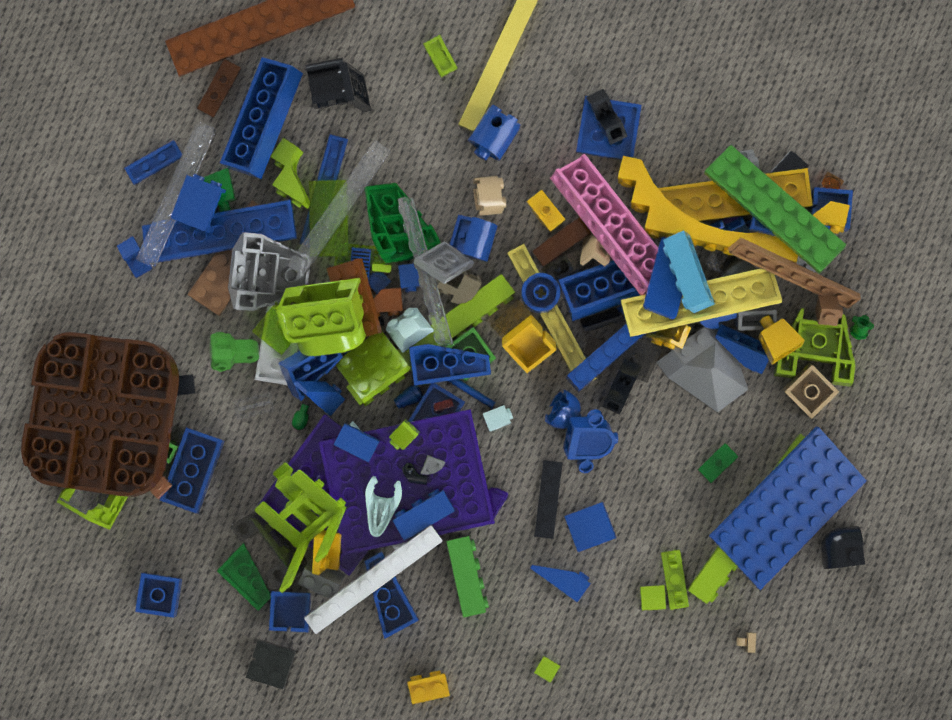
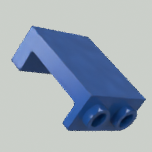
[171,174,226,233]

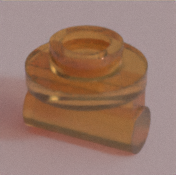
[822,171,844,189]

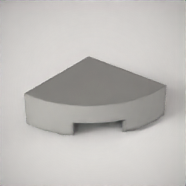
[421,455,445,475]

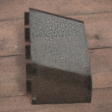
[230,511,307,589]

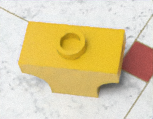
[527,190,565,232]

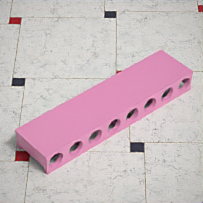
[550,153,658,295]

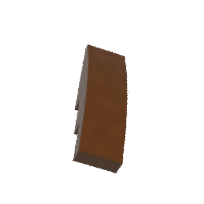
[532,217,592,267]

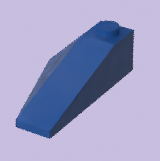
[409,344,491,386]

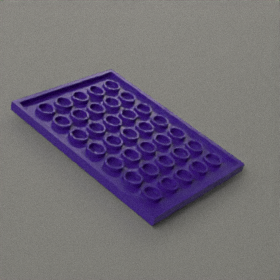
[319,409,495,555]

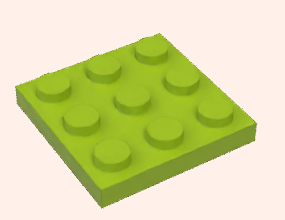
[336,332,411,403]

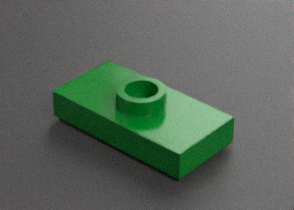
[697,443,739,483]

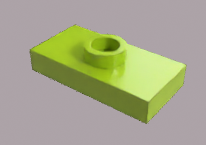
[423,35,458,78]

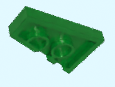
[217,543,271,611]

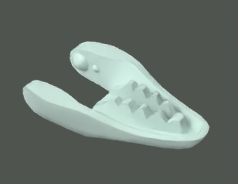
[365,476,402,537]

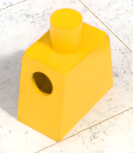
[759,315,805,365]

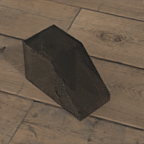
[541,250,588,282]

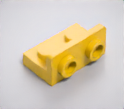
[646,325,691,350]
[312,530,341,575]
[407,670,450,704]

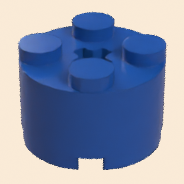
[521,273,560,313]

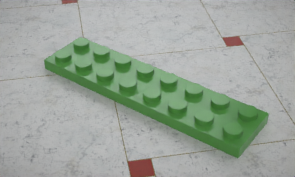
[704,145,847,274]

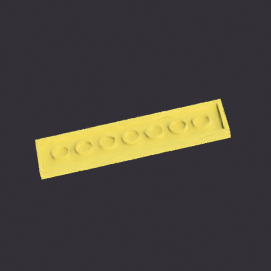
[621,268,782,337]

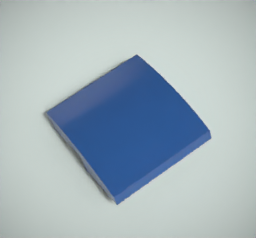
[564,502,617,552]

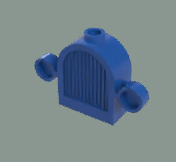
[563,409,618,473]

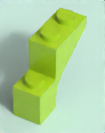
[270,138,311,209]

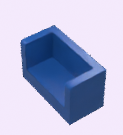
[334,423,380,463]

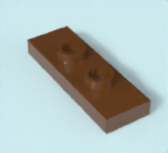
[197,59,241,118]

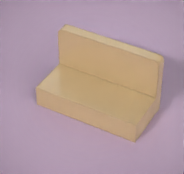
[580,233,610,266]

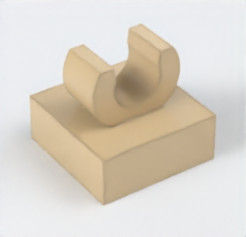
[736,632,756,653]

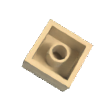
[782,363,839,419]

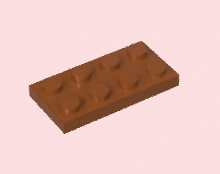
[326,258,382,337]

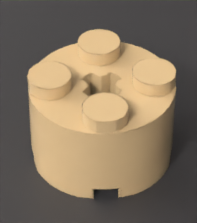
[473,176,506,216]

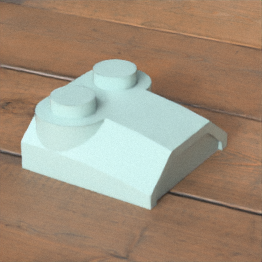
[386,308,434,353]

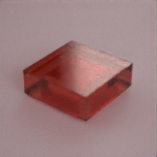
[433,399,454,412]

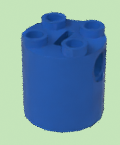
[468,105,521,161]

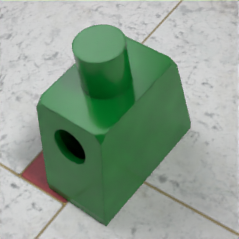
[204,168,236,212]

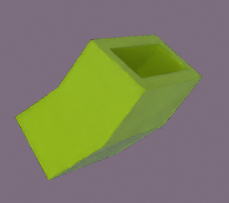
[640,585,666,611]

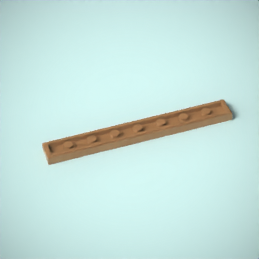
[728,238,861,309]

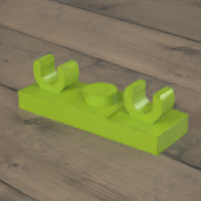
[661,550,689,610]

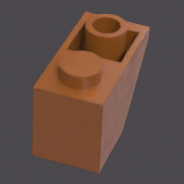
[373,288,403,317]

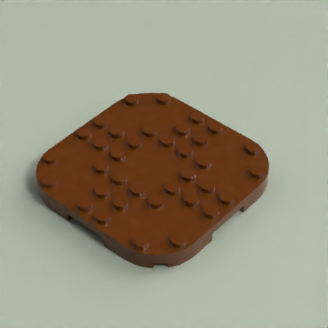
[21,332,179,497]

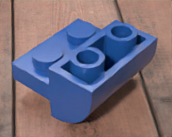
[450,215,498,262]

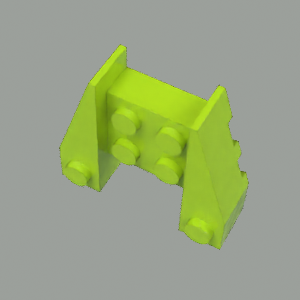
[774,308,855,387]

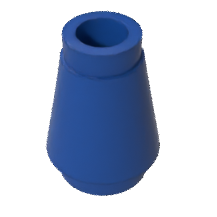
[394,385,423,409]

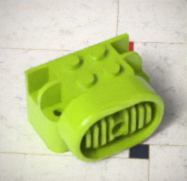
[276,278,366,356]

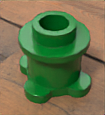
[849,315,874,340]

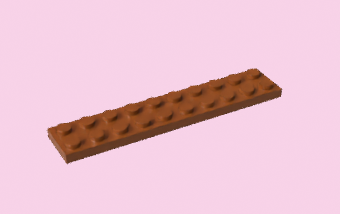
[165,0,355,77]

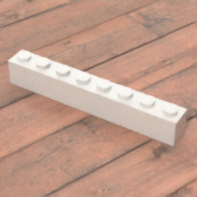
[304,525,443,634]

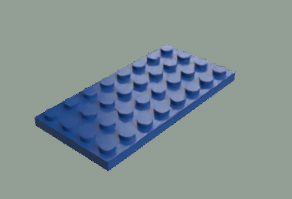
[709,426,867,590]

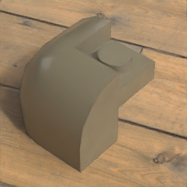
[433,269,482,304]

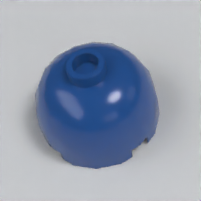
[545,390,581,429]

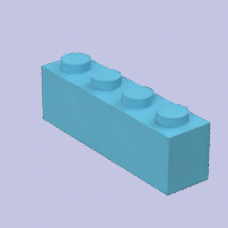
[663,230,715,313]

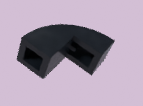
[586,89,628,145]
[602,359,642,415]

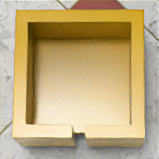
[502,315,557,373]

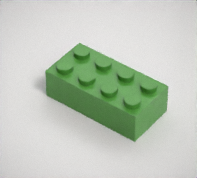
[446,536,489,618]

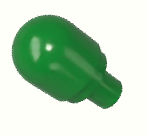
[292,403,309,430]

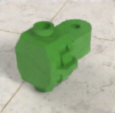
[210,332,259,372]

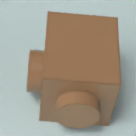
[815,295,843,326]

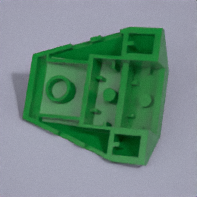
[364,183,441,263]

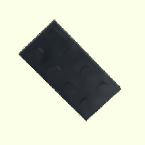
[338,62,372,112]

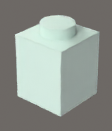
[483,405,513,432]

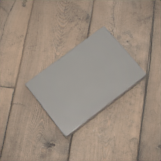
[413,241,474,284]

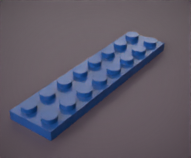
[142,200,297,264]

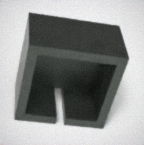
[246,639,296,689]

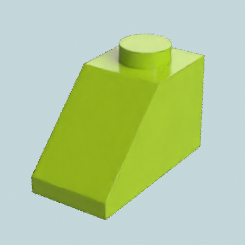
[389,419,420,450]

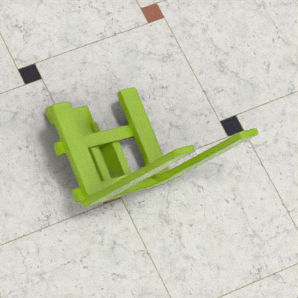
[255,462,347,593]

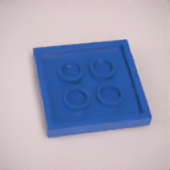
[576,96,642,160]

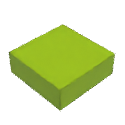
[372,264,392,273]
[534,656,560,683]

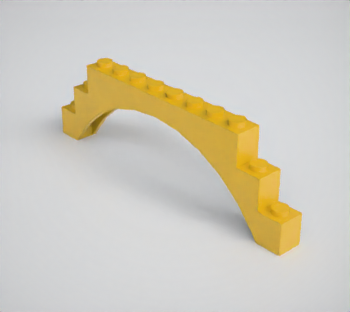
[618,156,850,263]

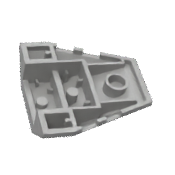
[228,232,311,311]
[656,322,748,412]

